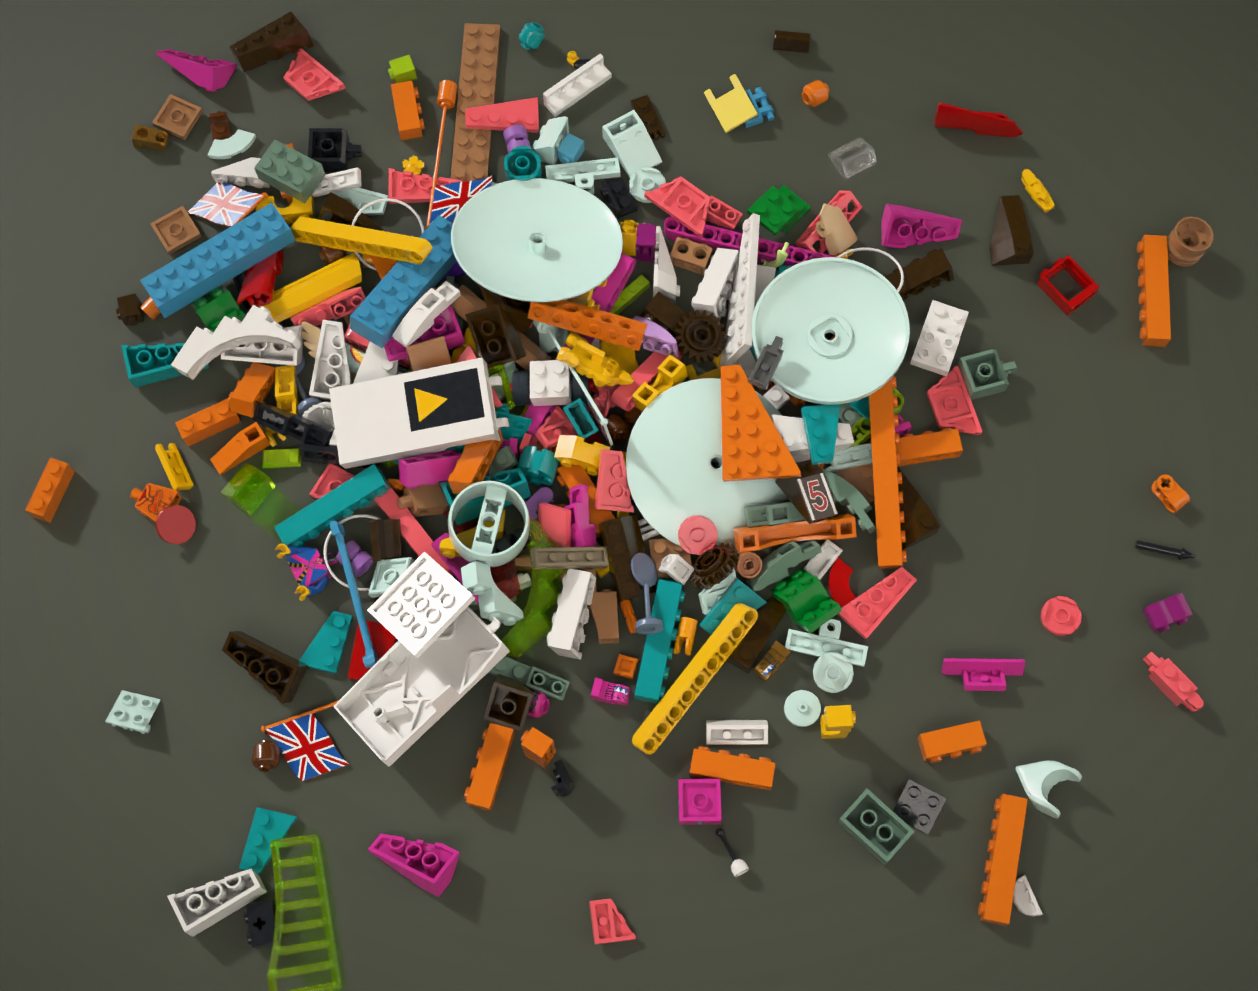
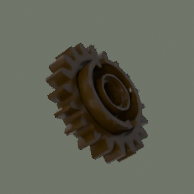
[674,310,727,363]
[689,543,739,589]

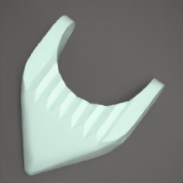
[1015,760,1082,819]

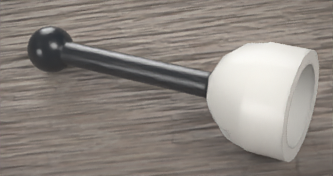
[716,828,749,877]

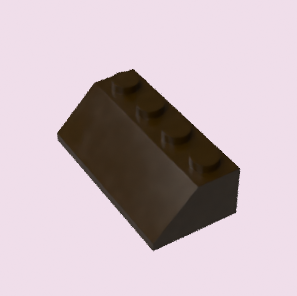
[598,515,657,602]

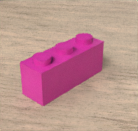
[398,449,461,489]

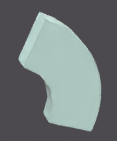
[208,129,256,159]

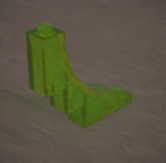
[501,518,567,658]

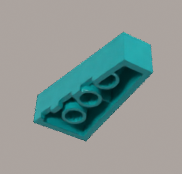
[121,343,210,388]
[440,468,531,525]

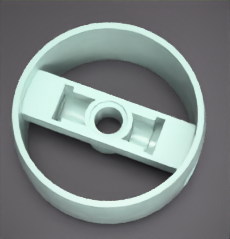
[448,481,530,567]

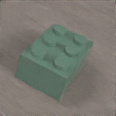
[254,140,325,203]
[837,789,915,865]

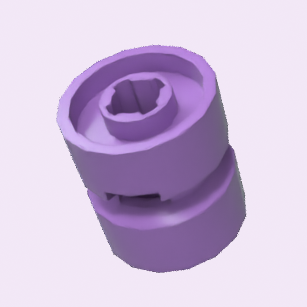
[503,125,531,154]
[336,540,374,578]

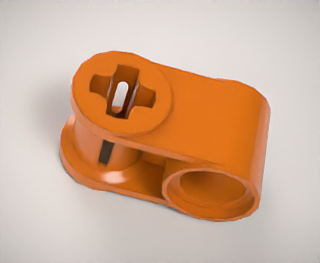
[1151,474,1190,513]

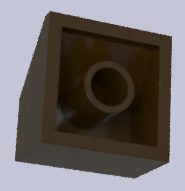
[483,674,534,731]

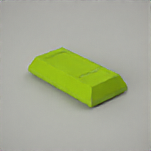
[262,448,302,469]

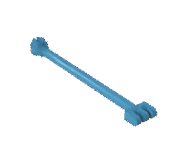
[330,521,379,669]

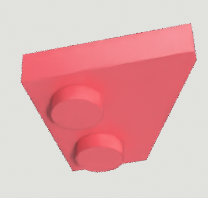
[535,406,578,449]
[589,899,636,945]

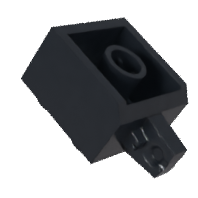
[308,128,362,172]

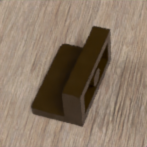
[773,30,810,53]
[370,519,402,561]

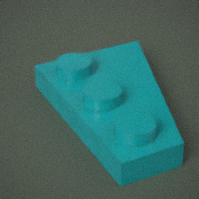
[801,404,840,465]
[699,578,767,635]
[299,611,353,674]
[239,807,298,874]

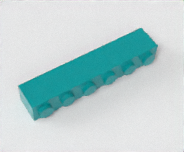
[274,464,391,547]
[634,579,685,704]

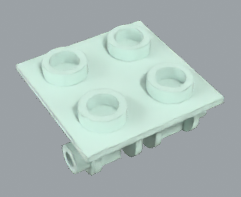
[105,690,161,734]

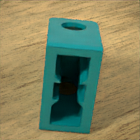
[563,398,599,439]

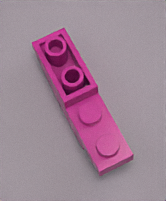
[564,484,597,547]

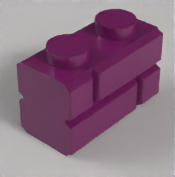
[636,223,656,262]

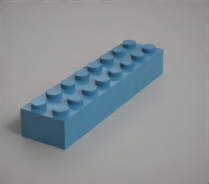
[140,203,296,318]
[350,215,457,348]

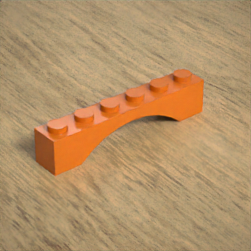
[733,513,857,553]

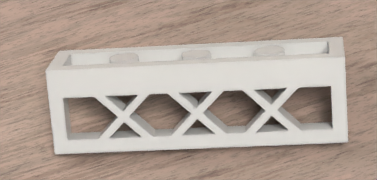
[543,54,612,117]

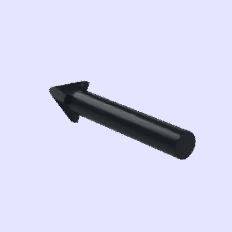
[1135,540,1196,560]

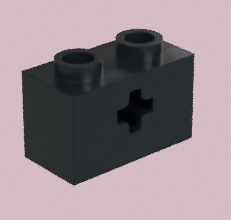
[244,899,281,949]

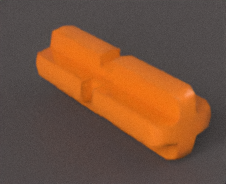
[620,599,637,634]

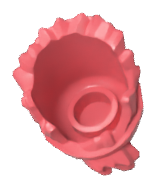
[587,384,619,419]

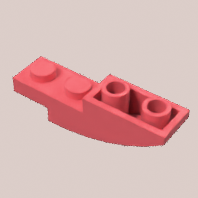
[706,195,743,230]
[290,287,366,332]

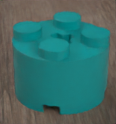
[504,146,542,181]
[516,446,559,487]

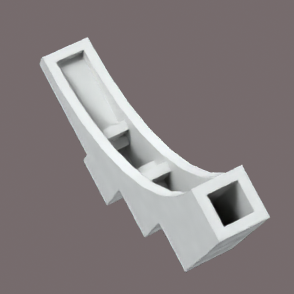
[171,305,302,380]

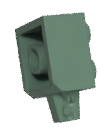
[958,349,1017,400]

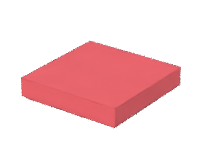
[309,464,355,500]
[538,502,571,547]

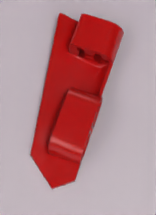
[934,103,1023,138]
[237,249,284,307]

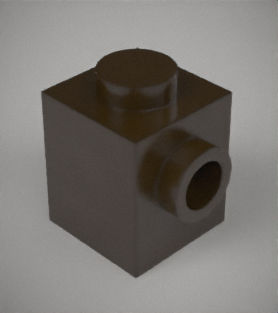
[116,294,144,326]

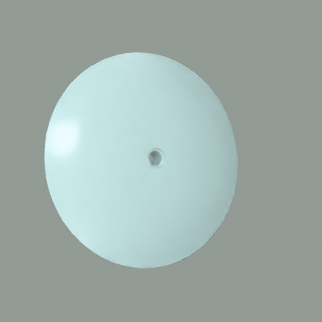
[451,178,623,302]
[626,378,789,549]

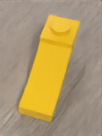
[275,365,299,415]

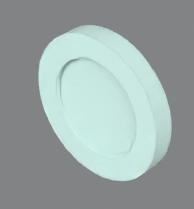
[784,690,821,727]

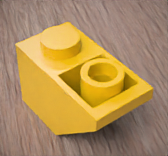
[620,220,639,256]

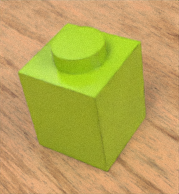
[388,55,417,83]

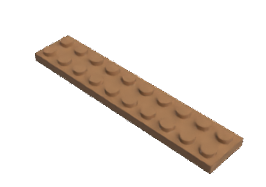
[450,23,501,181]

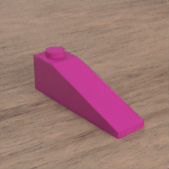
[156,49,237,92]
[881,204,962,249]
[384,305,465,362]
[368,834,460,898]

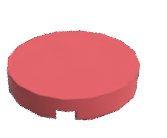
[678,516,718,555]
[1040,596,1082,636]

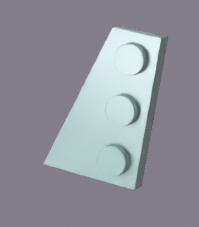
[333,188,389,216]

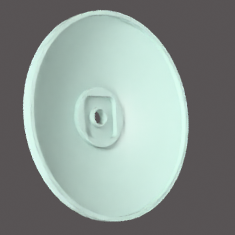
[752,257,910,405]

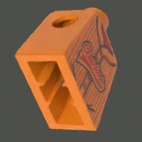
[130,483,182,524]

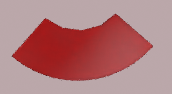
[828,558,856,608]

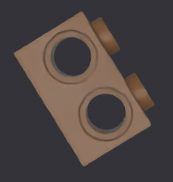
[670,237,713,275]

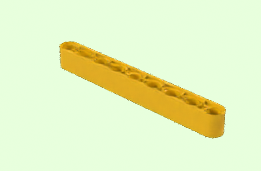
[290,217,433,264]
[632,603,758,754]

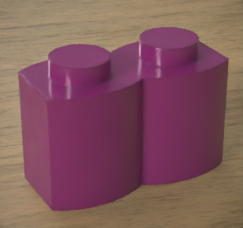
[1142,593,1193,633]

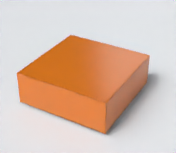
[613,654,638,680]

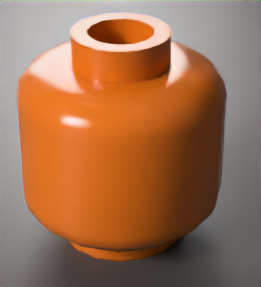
[801,80,829,107]

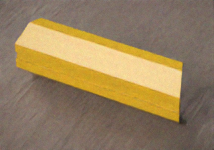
[259,253,362,323]

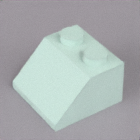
[532,116,569,165]

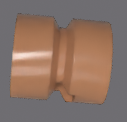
[734,549,762,578]

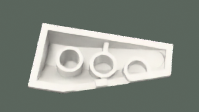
[653,226,680,303]
[309,320,351,401]

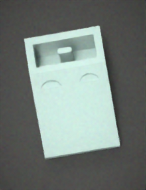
[602,110,662,178]

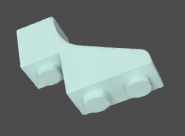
[461,561,524,626]

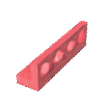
[795,191,862,254]

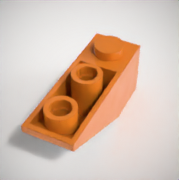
[210,422,270,475]

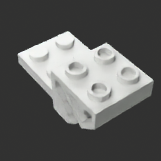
[910,300,969,377]

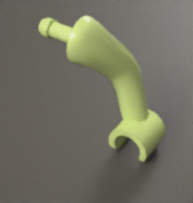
[761,242,789,268]

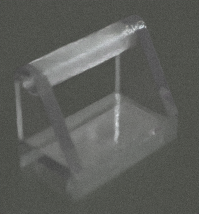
[828,137,877,179]

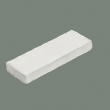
[312,167,362,198]

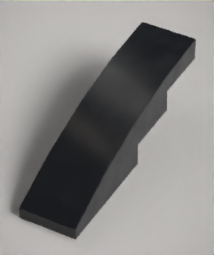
[252,402,333,447]

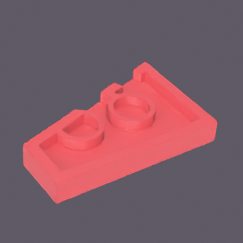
[594,449,634,513]

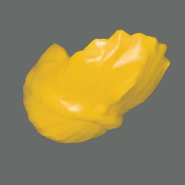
[599,340,639,375]

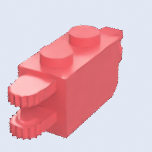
[1143,652,1204,712]

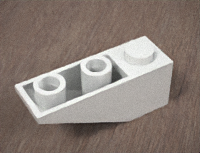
[211,157,270,188]

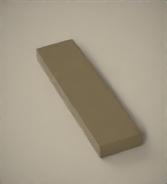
[530,547,610,570]

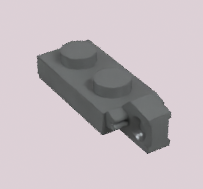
[748,336,784,390]

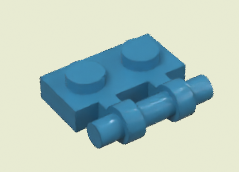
[744,87,775,128]

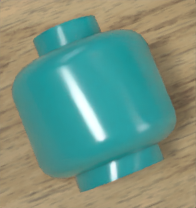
[518,22,545,50]

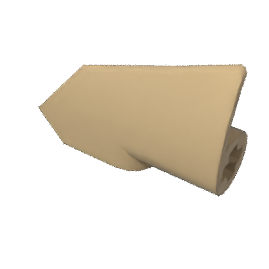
[816,204,858,255]

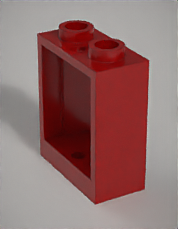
[1037,255,1099,316]

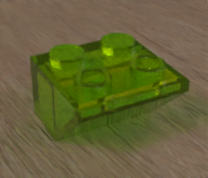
[220,463,276,516]

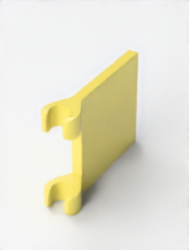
[704,74,758,133]

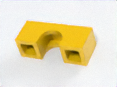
[256,194,315,225]
[632,355,688,412]
[820,705,856,739]

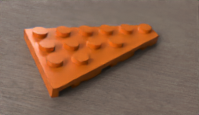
[721,365,801,482]

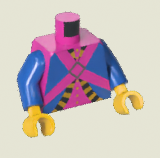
[275,544,337,601]

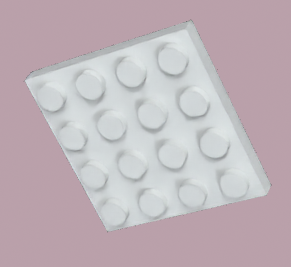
[368,552,476,658]

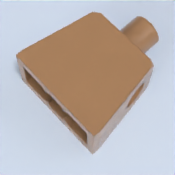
[397,482,448,517]

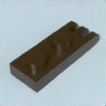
[631,95,666,141]

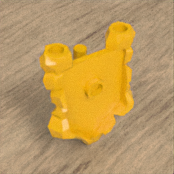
[556,332,634,387]

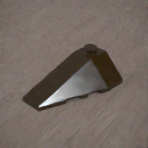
[318,192,386,232]
[989,195,1034,266]
[898,467,940,550]
[726,596,786,674]

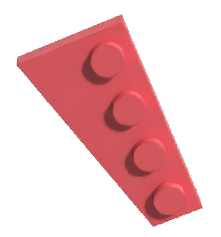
[465,97,539,133]
[389,168,463,204]
[837,567,917,639]

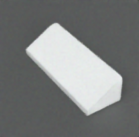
[706,720,768,745]

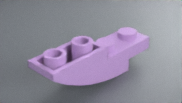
[633,316,679,358]

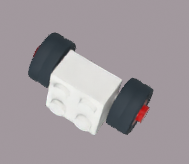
[510,360,595,406]

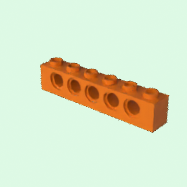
[527,300,648,351]

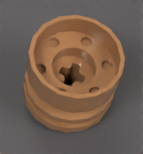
[1167,216,1214,267]

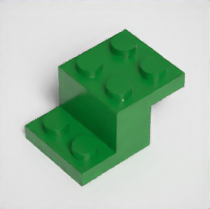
[747,184,811,236]
[190,285,246,333]
[770,568,842,634]

